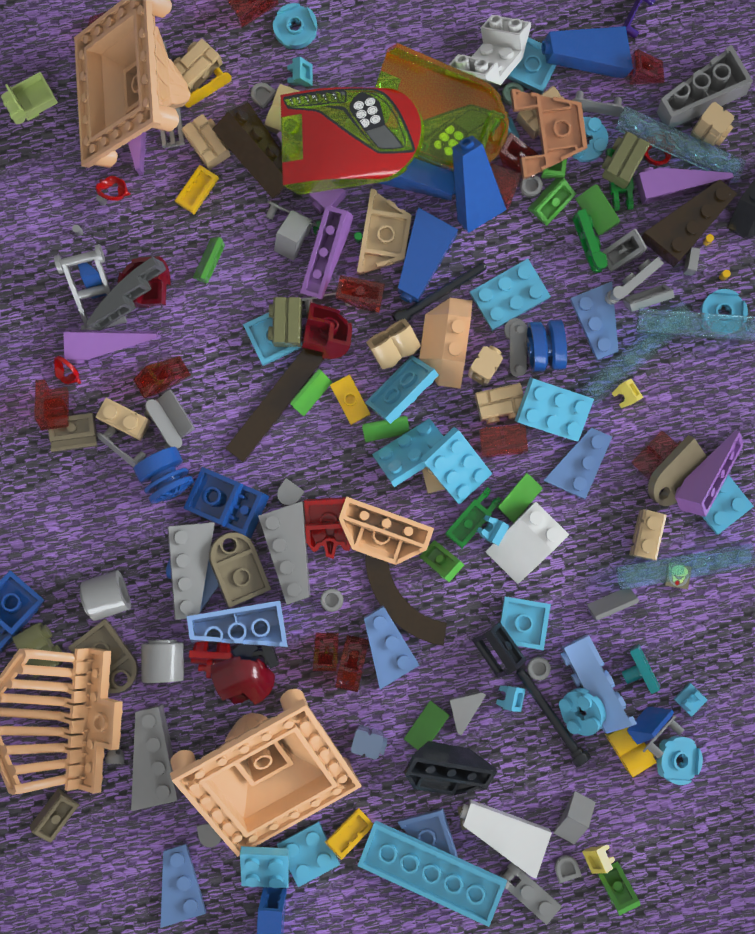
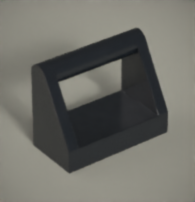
[471,622,527,678]

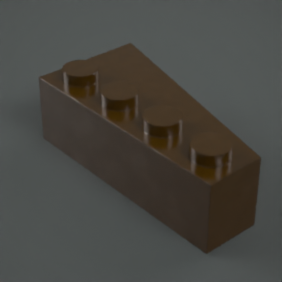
[212,102,290,199]
[641,180,737,267]

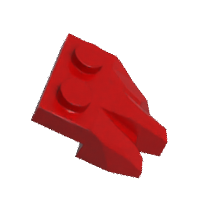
[304,497,350,559]

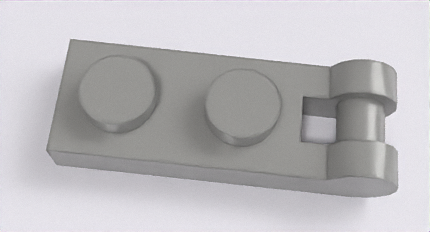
[605,257,664,305]
[499,862,562,925]

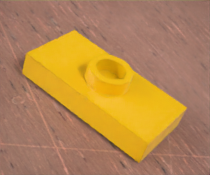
[174,165,219,215]
[330,374,371,425]
[324,808,373,860]

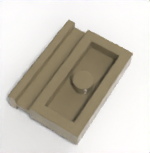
[47,413,98,453]

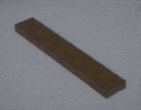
[225,348,325,463]

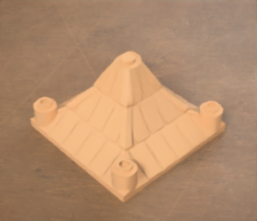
[74,0,190,168]
[170,689,362,857]

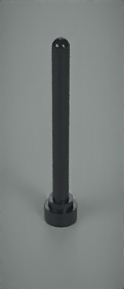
[391,262,487,322]
[516,668,591,768]

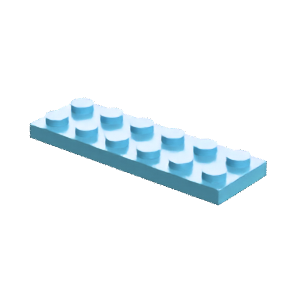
[358,821,507,927]

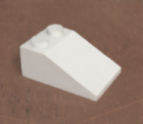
[485,502,569,584]

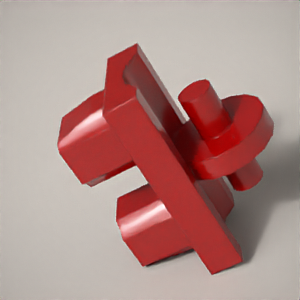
[189,641,233,679]

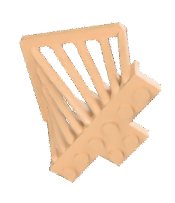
[0,648,123,795]

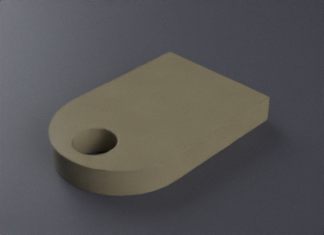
[648,435,707,506]
[209,533,271,608]
[68,619,138,693]

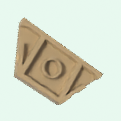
[357,189,412,275]

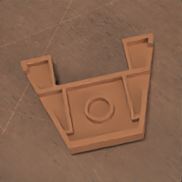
[510,89,588,180]

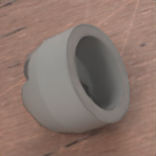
[105,748,125,764]

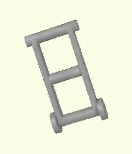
[54,244,127,330]

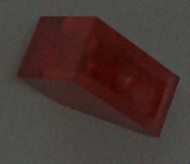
[336,275,385,313]
[133,356,191,398]
[335,635,369,692]

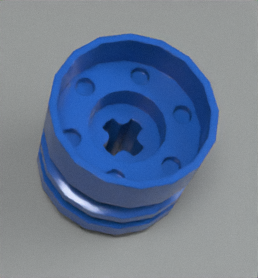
[133,447,194,504]

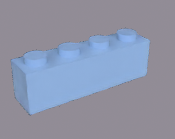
[187,601,288,647]
[560,635,637,734]

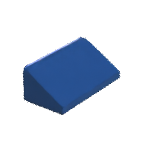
[78,262,107,299]
[627,707,674,744]

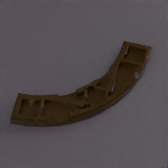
[365,554,447,646]

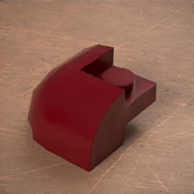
[117,256,171,308]
[302,302,352,359]
[211,656,275,705]

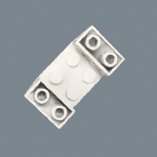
[447,15,531,85]

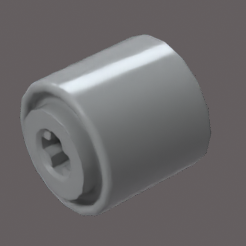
[80,570,131,621]
[141,639,184,683]

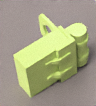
[1,72,58,124]

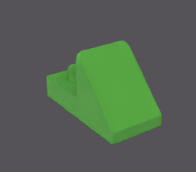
[419,540,464,582]
[598,862,641,916]

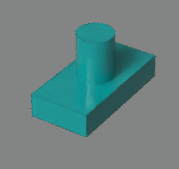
[622,644,660,694]

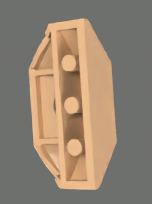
[419,298,472,389]
[339,497,434,565]

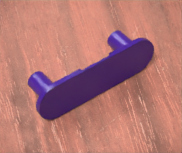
[623,0,656,39]

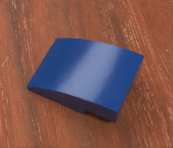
[183,467,270,538]
[0,570,45,654]

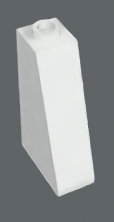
[459,799,552,878]

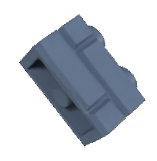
[351,724,388,760]

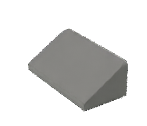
[156,389,196,438]
[587,587,639,620]

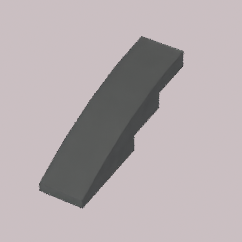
[86,256,167,331]

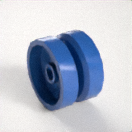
[527,319,567,373]

